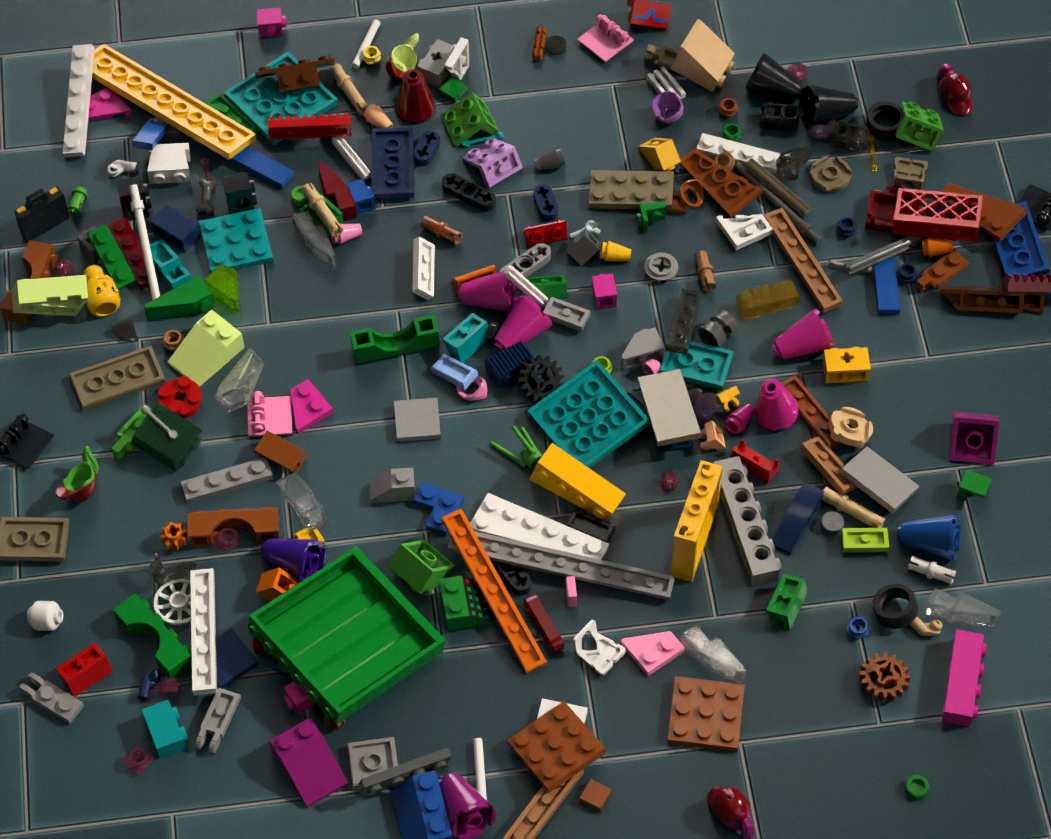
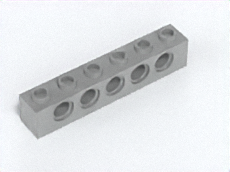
[713,456,782,586]

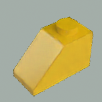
[638,138,681,171]

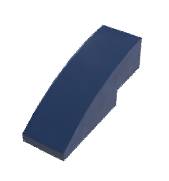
[773,482,824,555]

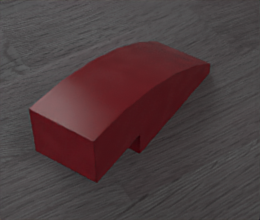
[318,162,357,221]

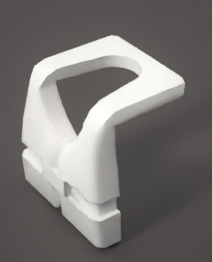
[573,619,626,676]

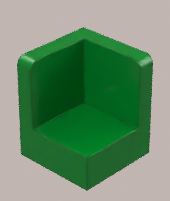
[956,469,992,501]

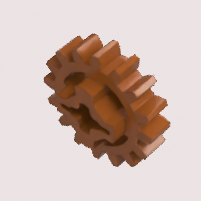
[859,652,911,702]

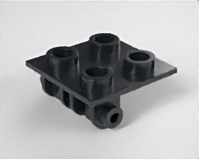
[1018,184,1051,231]
[0,413,54,468]

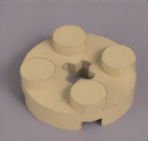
[828,407,873,448]

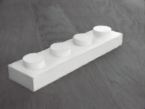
[696,133,781,174]

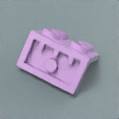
[462,138,523,188]

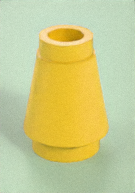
[600,241,631,261]

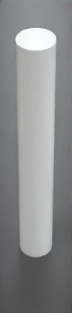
[352,20,380,69]
[473,738,487,800]

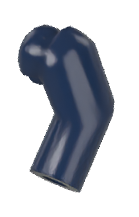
[138,669,165,701]

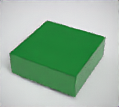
[439,76,468,103]

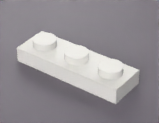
[412,237,435,300]

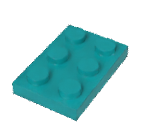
[660,336,734,391]

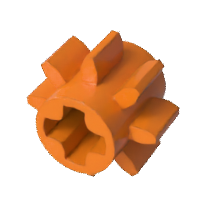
[160,522,187,551]

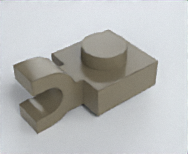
[643,44,679,71]

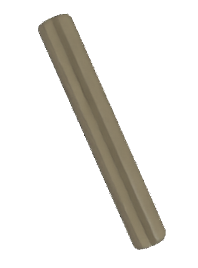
[745,158,811,217]

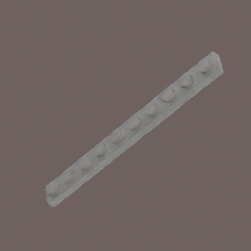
[448,531,675,600]

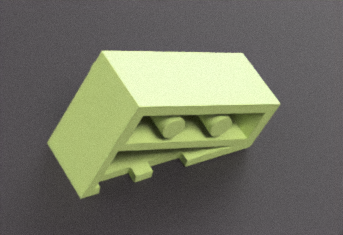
[11,275,88,316]

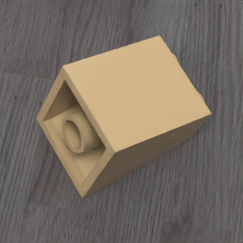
[671,19,735,92]

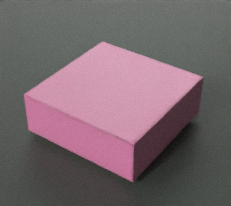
[565,576,577,608]

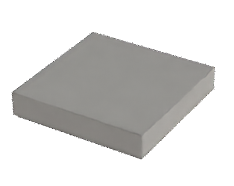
[394,398,441,442]
[347,737,398,790]

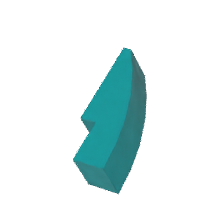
[150,239,192,290]

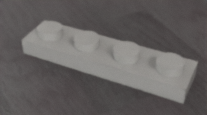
[181,457,273,504]

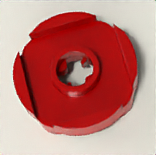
[158,376,203,419]

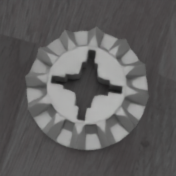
[644,253,678,283]

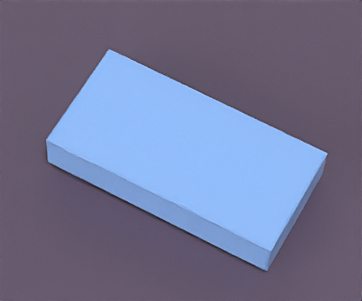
[431,354,478,390]

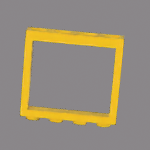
[671,460,723,582]

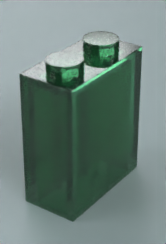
[131,402,202,472]

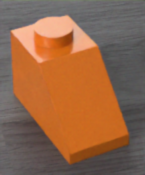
[256,568,300,602]

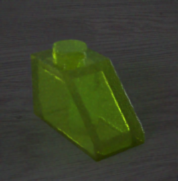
[204,264,241,314]

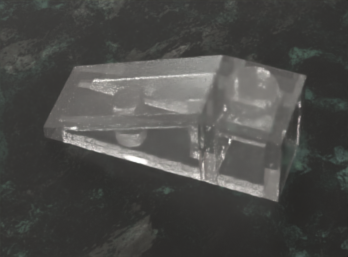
[215,348,265,413]

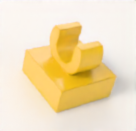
[711,386,740,413]

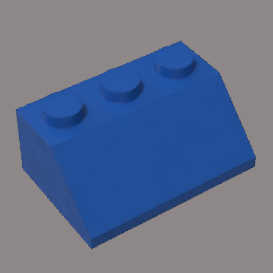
[390,770,453,839]

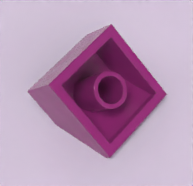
[949,411,999,464]

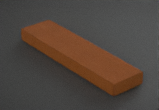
[781,375,842,449]

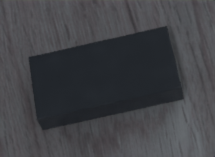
[566,508,615,543]

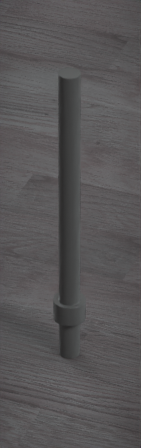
[734,162,823,245]

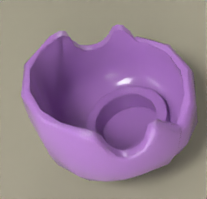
[651,91,684,124]

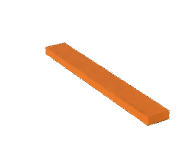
[441,508,547,674]

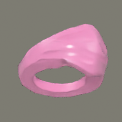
[456,377,487,401]

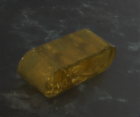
[735,280,801,319]

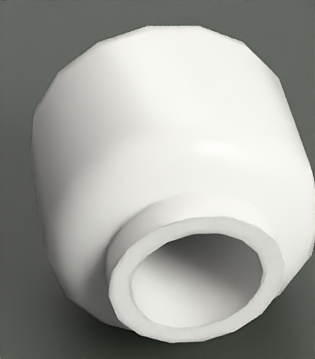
[27,601,63,631]

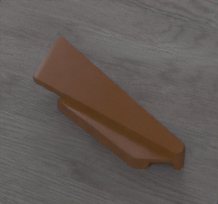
[940,286,1045,313]

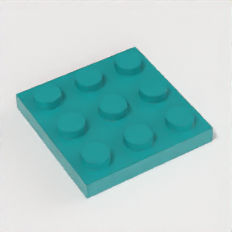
[199,208,274,275]

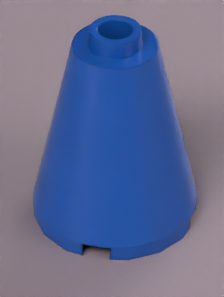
[897,514,961,560]

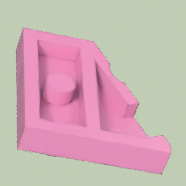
[621,631,685,676]

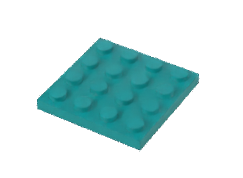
[224,51,338,146]
[527,360,651,468]

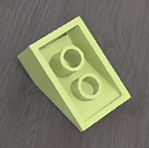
[168,310,244,387]

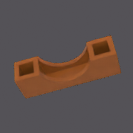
[0,240,58,325]
[187,507,280,548]

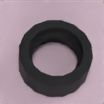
[865,101,903,141]
[872,583,919,629]

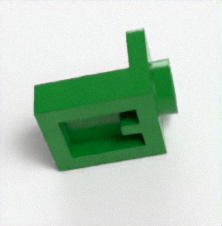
[636,201,666,233]

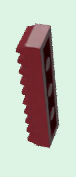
[1001,273,1051,292]

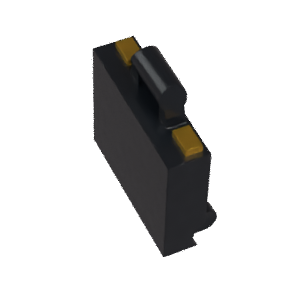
[14,186,70,243]

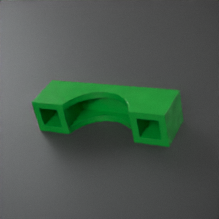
[350,314,440,364]
[113,594,192,682]

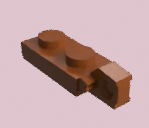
[916,249,969,293]

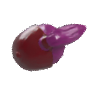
[708,786,754,839]

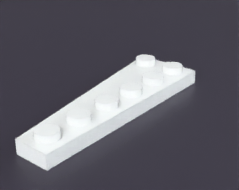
[470,493,609,560]

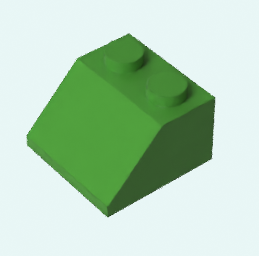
[388,540,457,593]

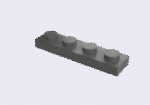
[357,748,451,795]

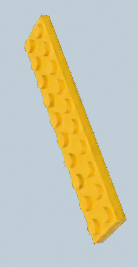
[92,44,256,160]

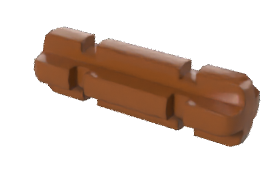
[532,26,547,61]

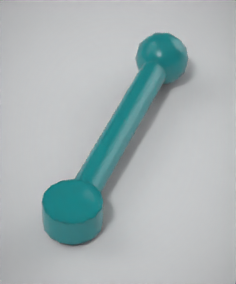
[462,132,504,148]

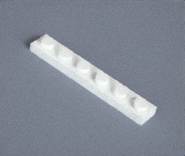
[63,44,95,157]
[190,568,217,695]

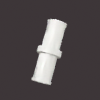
[908,556,956,585]

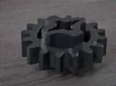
[516,355,565,402]

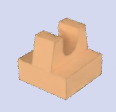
[700,421,726,451]

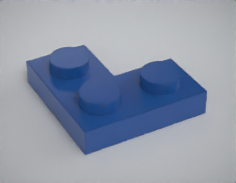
[414,482,464,537]

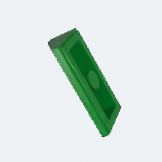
[524,275,567,300]

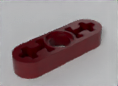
[523,594,565,654]

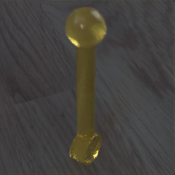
[867,135,879,172]

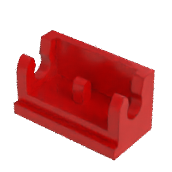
[731,439,780,484]
[56,643,113,697]

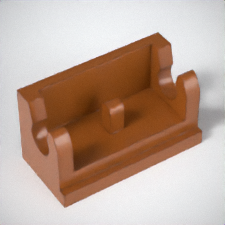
[254,430,308,474]

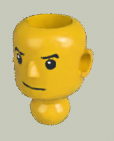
[84,265,121,317]

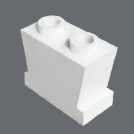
[147,143,191,184]

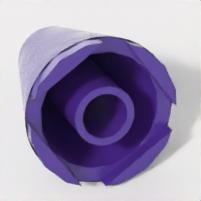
[261,538,326,582]

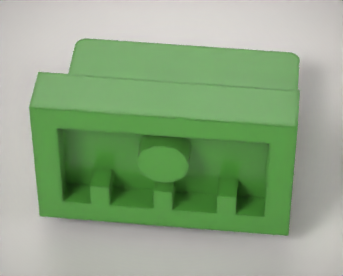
[441,92,499,146]
[895,102,944,151]

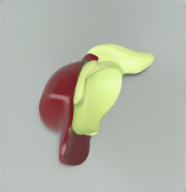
[386,33,419,80]

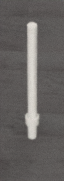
[129,184,160,300]

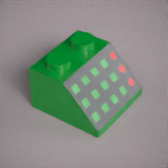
[439,576,493,632]

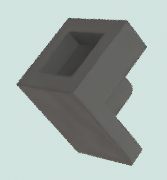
[567,228,600,265]

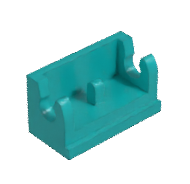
[442,313,492,363]

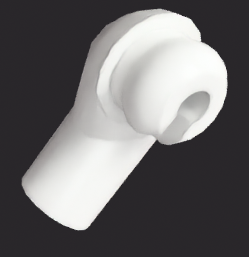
[107,160,138,177]

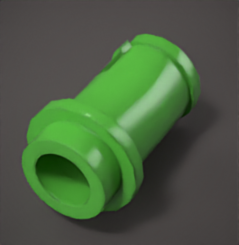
[67,186,88,214]

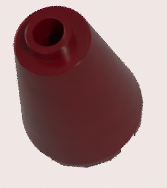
[395,69,435,124]

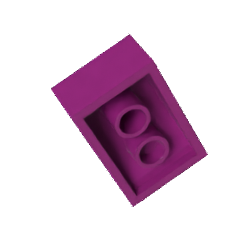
[269,717,348,808]

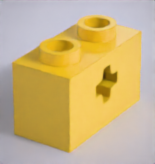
[822,347,871,383]

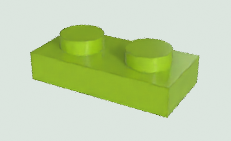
[841,528,889,552]

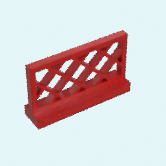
[893,188,983,242]

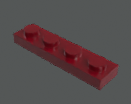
[107,217,160,290]

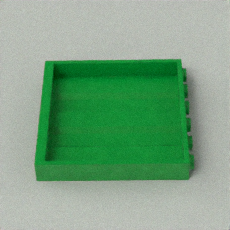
[248,546,446,725]

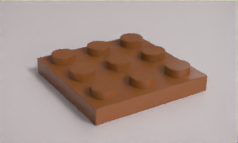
[667,676,745,752]
[507,701,607,793]

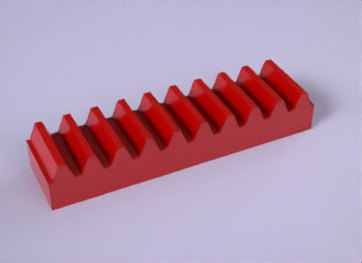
[268,113,352,140]

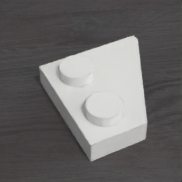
[444,37,469,80]

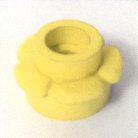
[362,46,381,64]

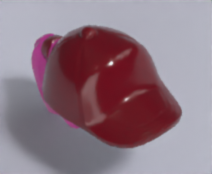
[937,64,973,116]

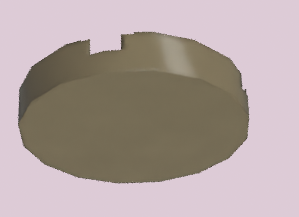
[810,156,851,193]

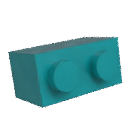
[142,699,188,759]

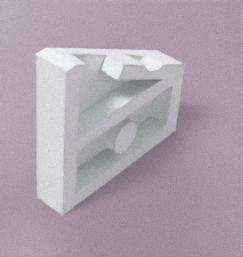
[716,214,773,250]

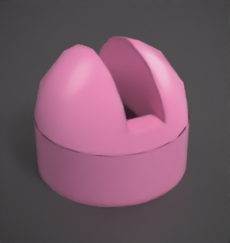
[642,359,661,375]

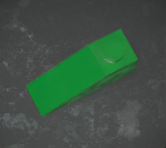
[144,276,214,320]

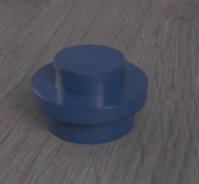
[836,217,857,237]
[896,263,918,283]

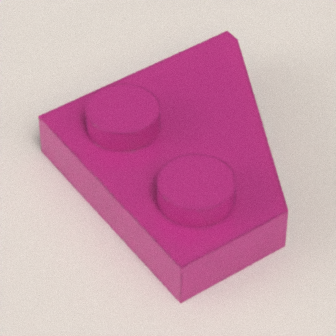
[88,87,132,122]
[290,379,333,434]

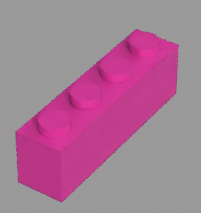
[941,629,987,727]

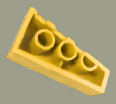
[529,443,626,521]

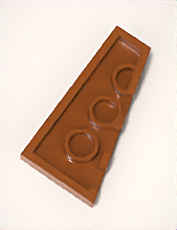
[679,148,763,218]

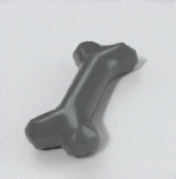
[196,178,217,215]

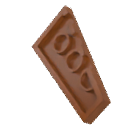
[940,183,1028,242]

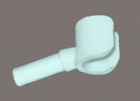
[570,220,600,239]

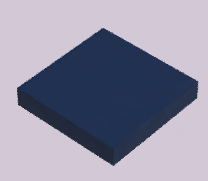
[216,628,259,689]

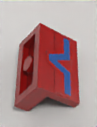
[627,0,671,29]

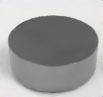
[821,511,844,535]

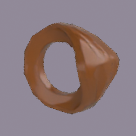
[678,179,704,209]

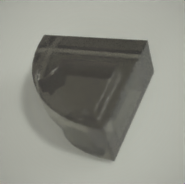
[111,320,139,342]

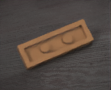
[800,436,858,495]

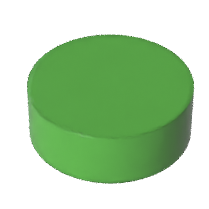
[291,186,307,207]

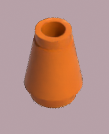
[922,237,953,258]

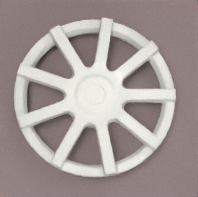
[153,579,191,626]

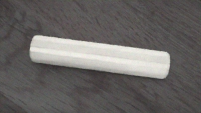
[331,137,371,181]
[503,266,549,307]

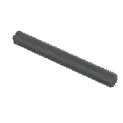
[844,235,928,275]

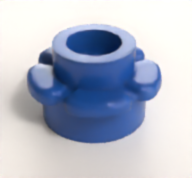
[846,617,869,639]

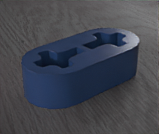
[413,130,440,166]
[534,184,558,221]

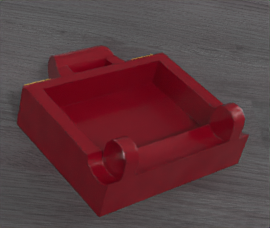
[865,184,920,236]

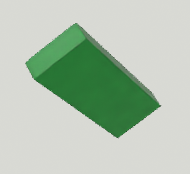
[205,93,259,134]

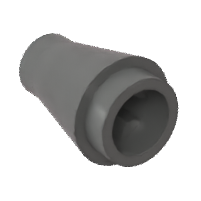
[534,148,565,172]

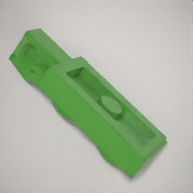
[111,405,162,459]

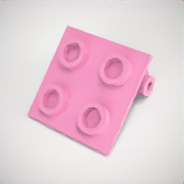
[577,14,634,62]
[247,391,292,437]

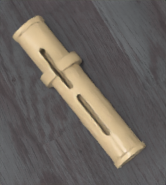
[330,64,369,115]
[301,183,344,237]
[823,487,886,528]

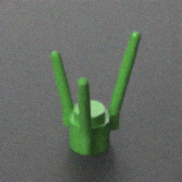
[490,426,542,469]

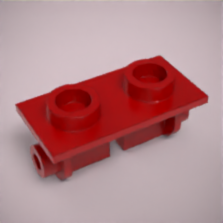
[523,220,568,247]

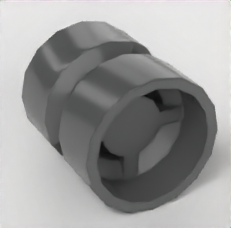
[698,310,739,347]

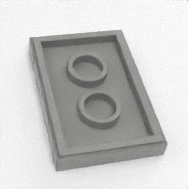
[840,446,919,514]

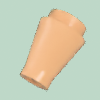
[363,104,394,128]

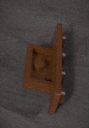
[255,55,336,93]

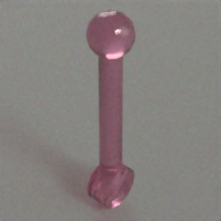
[201,158,216,194]

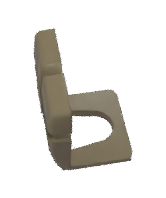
[894,157,928,190]

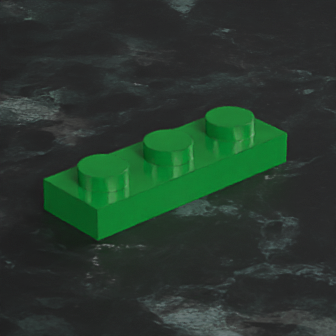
[87,224,136,290]

